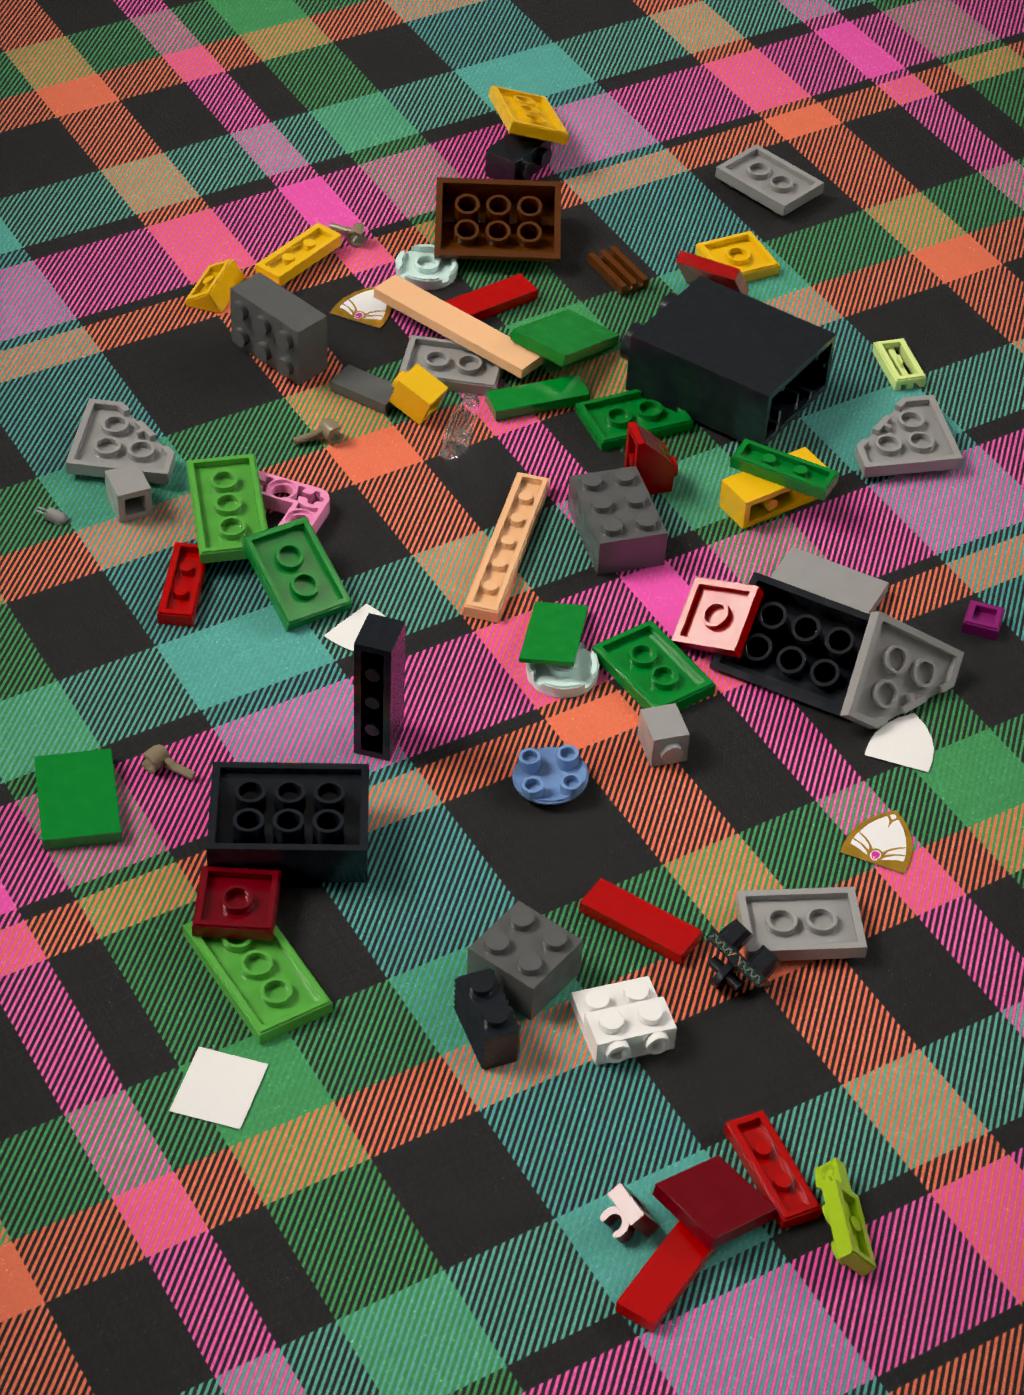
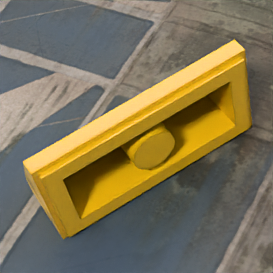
[185,259,244,313]

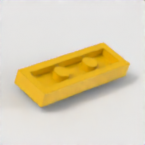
[255,223,342,286]

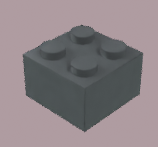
[467,900,583,1020]

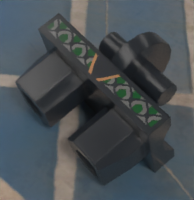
[706,919,781,993]

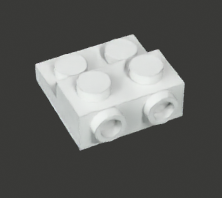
[570,976,677,1066]

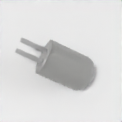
[36,506,68,525]

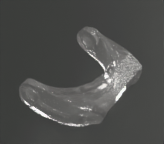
[440,395,480,460]

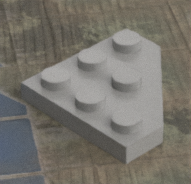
[855,395,963,478]
[66,398,175,485]
[840,611,964,729]

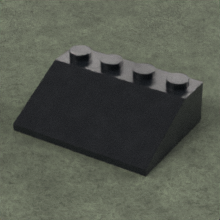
[710,572,870,720]
[206,762,369,883]

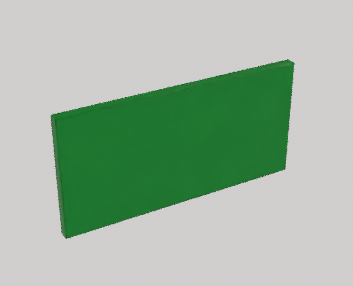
[519,601,589,667]

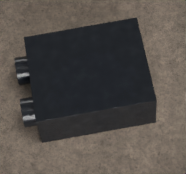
[620,276,836,446]

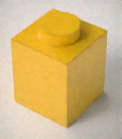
[389,364,448,425]

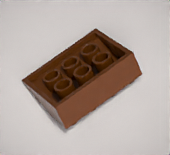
[434,177,561,262]

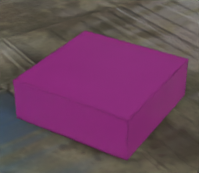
[961,600,1005,640]

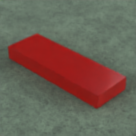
[445,273,538,320]
[157,542,208,627]
[579,878,702,965]
[724,1110,822,1231]
[615,1221,718,1333]

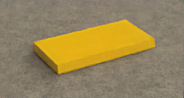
[488,85,569,145]

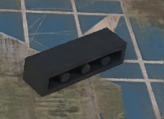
[354,613,406,761]

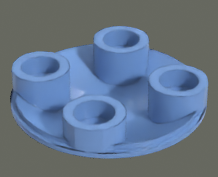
[512,744,589,805]

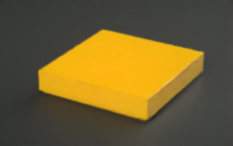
[695,231,780,282]

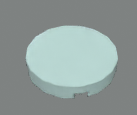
[395,244,458,290]
[526,642,600,698]

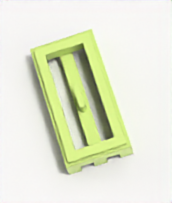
[872,338,927,391]

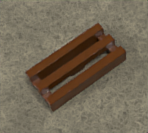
[588,245,649,296]

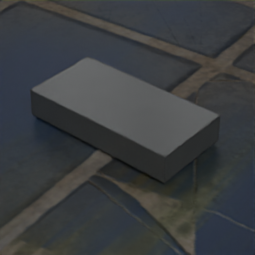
[330,364,395,414]

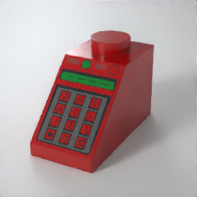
[624,422,678,494]

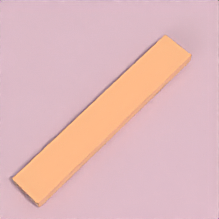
[374,274,543,379]
[463,472,551,623]

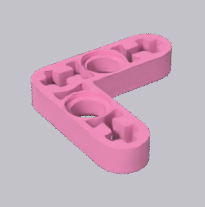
[258,471,330,533]

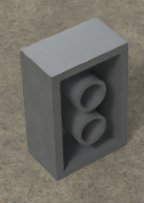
[230,272,328,385]
[567,466,668,575]

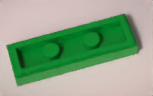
[485,374,590,421]
[730,439,839,501]

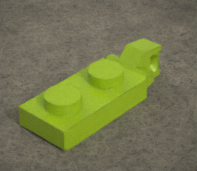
[814,1157,876,1277]

